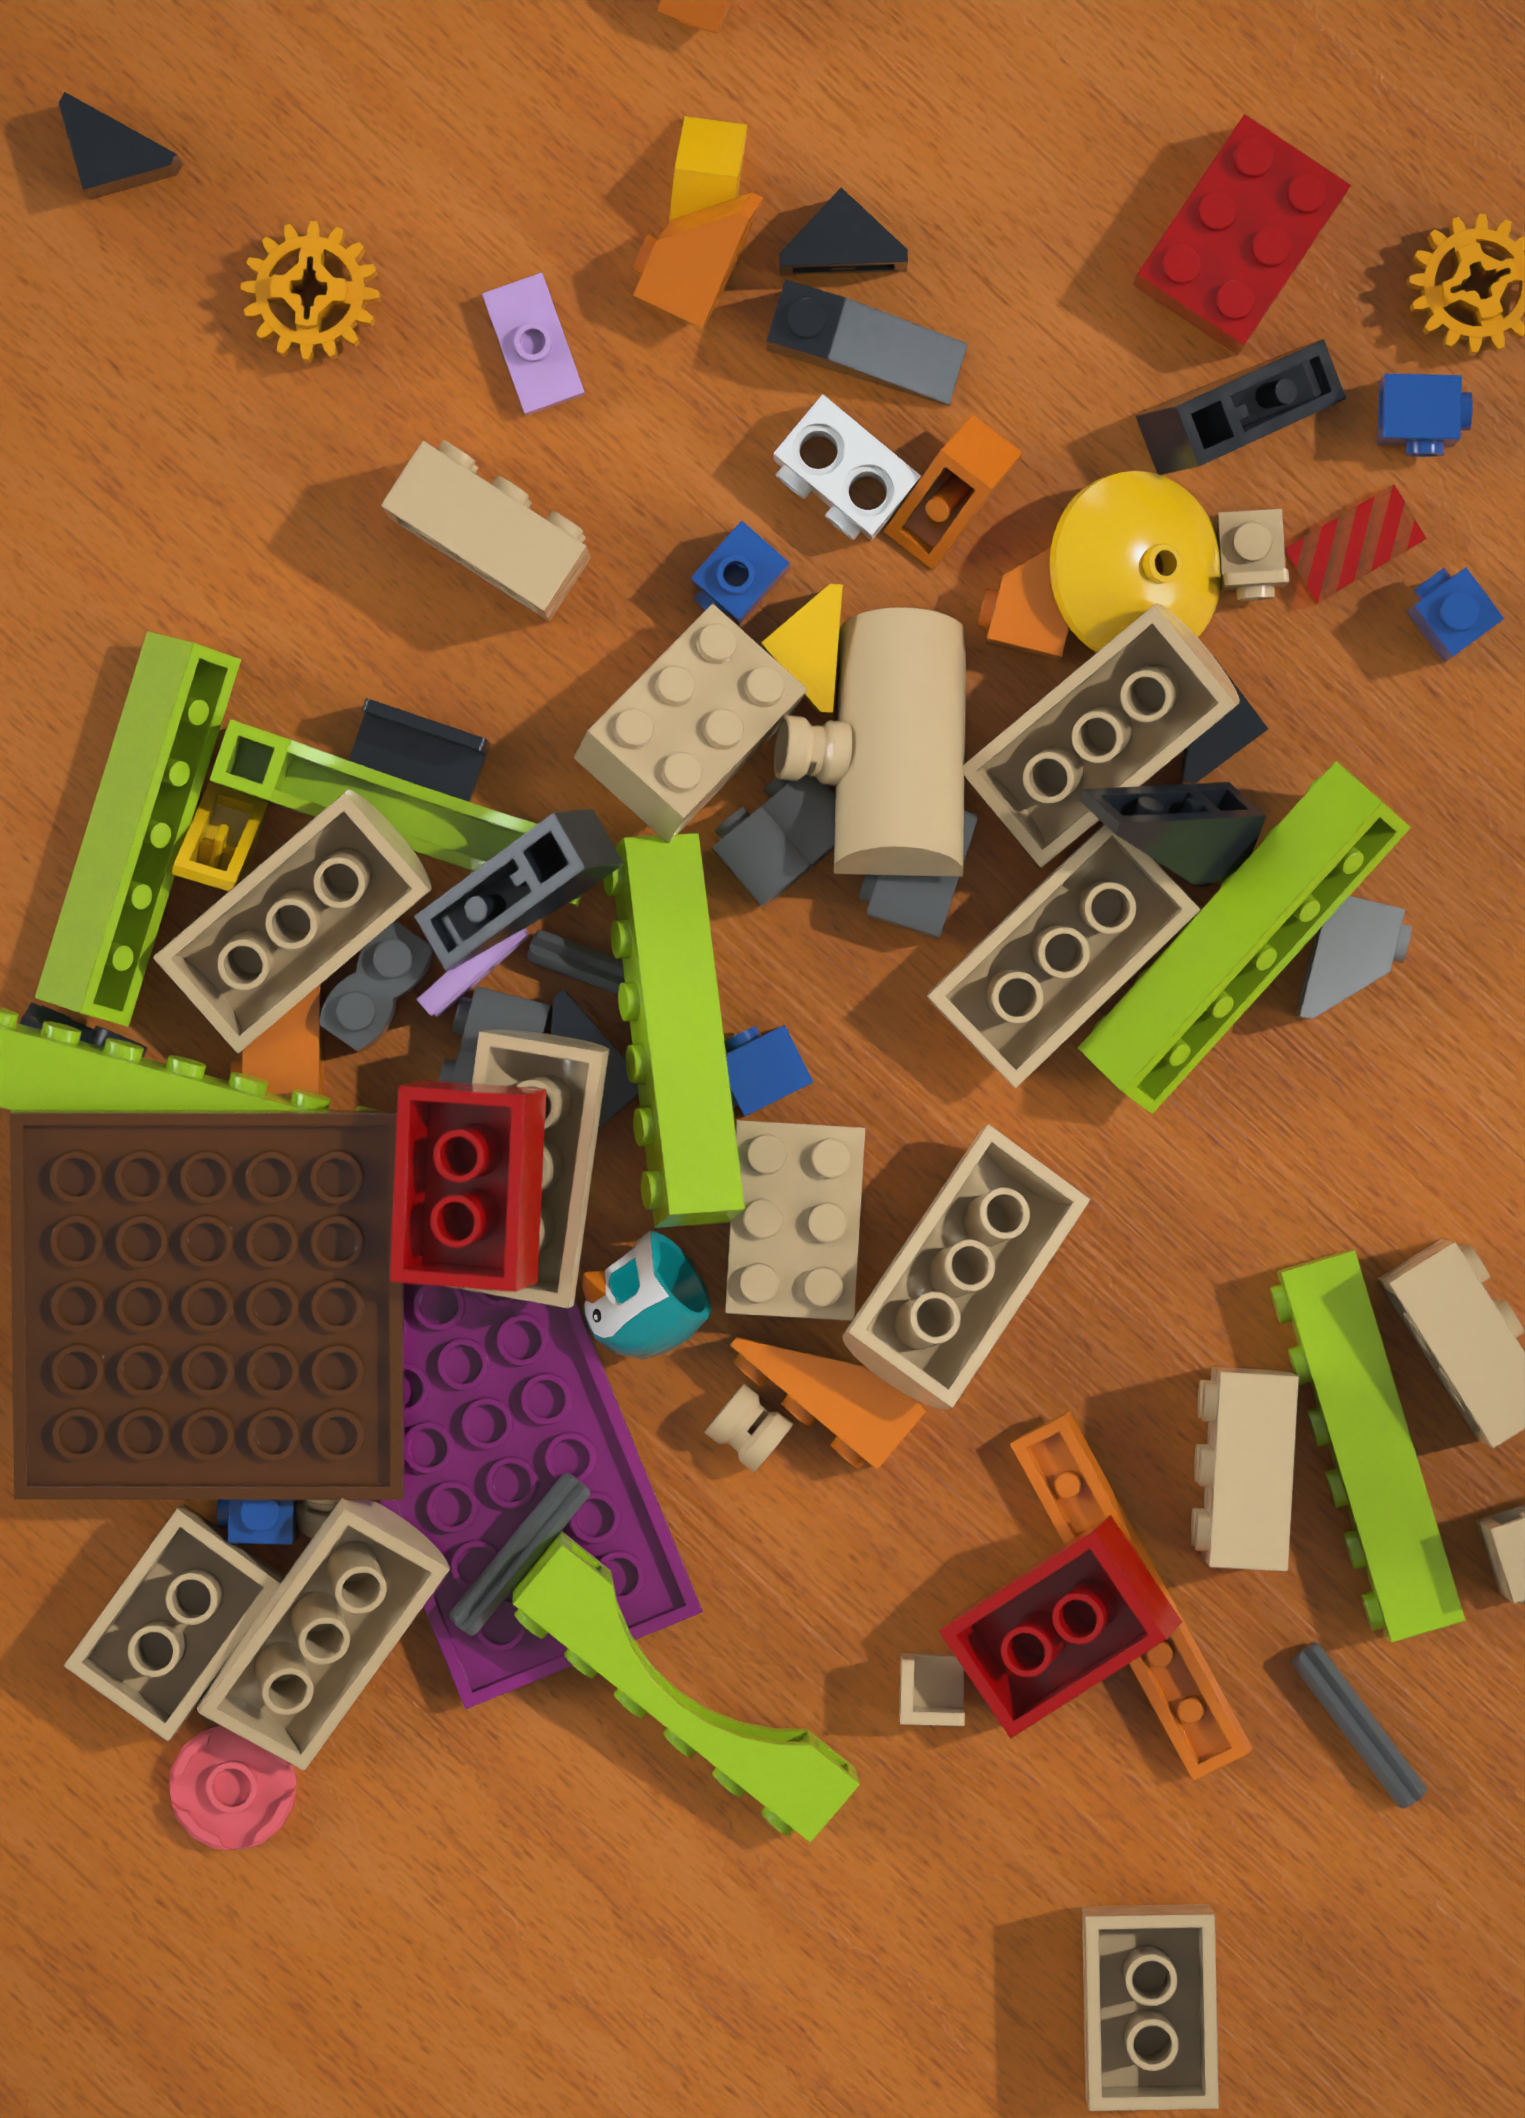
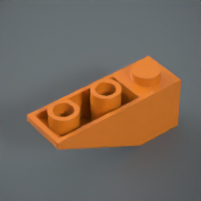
[730,1336,927,1470]

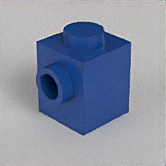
[1377,373,1473,457]
[691,520,790,626]
[1407,567,1505,663]
[724,1025,813,1117]
[217,1500,299,1544]

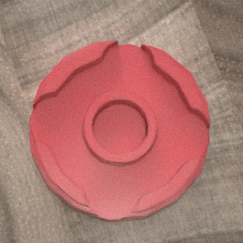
[169,1724,297,1850]

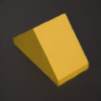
[669,116,748,222]
[761,584,843,717]
[172,783,269,892]

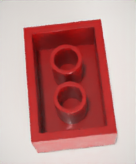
[1133,114,1351,355]
[390,1080,546,1292]
[939,1515,1182,1739]

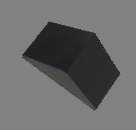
[59,92,183,200]
[779,187,908,275]
[1179,656,1268,784]

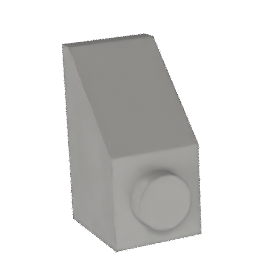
[1295,896,1412,1020]

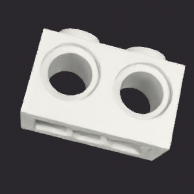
[773,394,921,541]

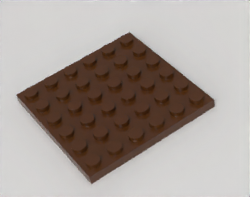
[10,1110,405,1500]

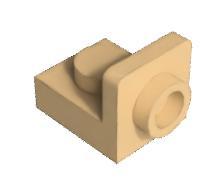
[1216,509,1289,601]

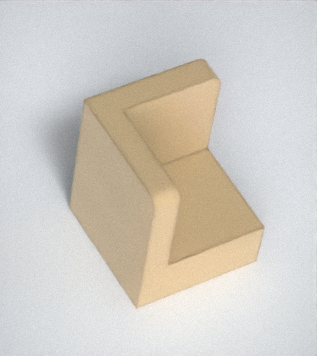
[899,1653,965,1726]

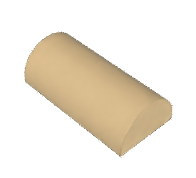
[963,603,1240,868]
[834,607,967,877]
[153,790,432,1054]
[926,823,1201,1088]
[446,1030,609,1308]
[842,1124,1091,1410]
[196,1498,450,1771]

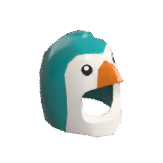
[581,1230,712,1360]

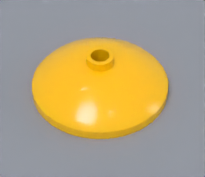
[1050,471,1221,653]

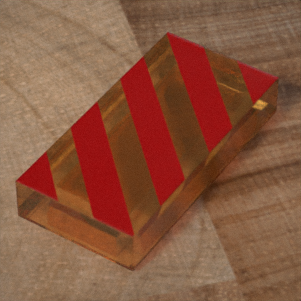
[1284,484,1427,605]

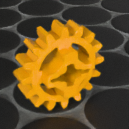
[1406,214,1525,356]
[241,221,381,363]

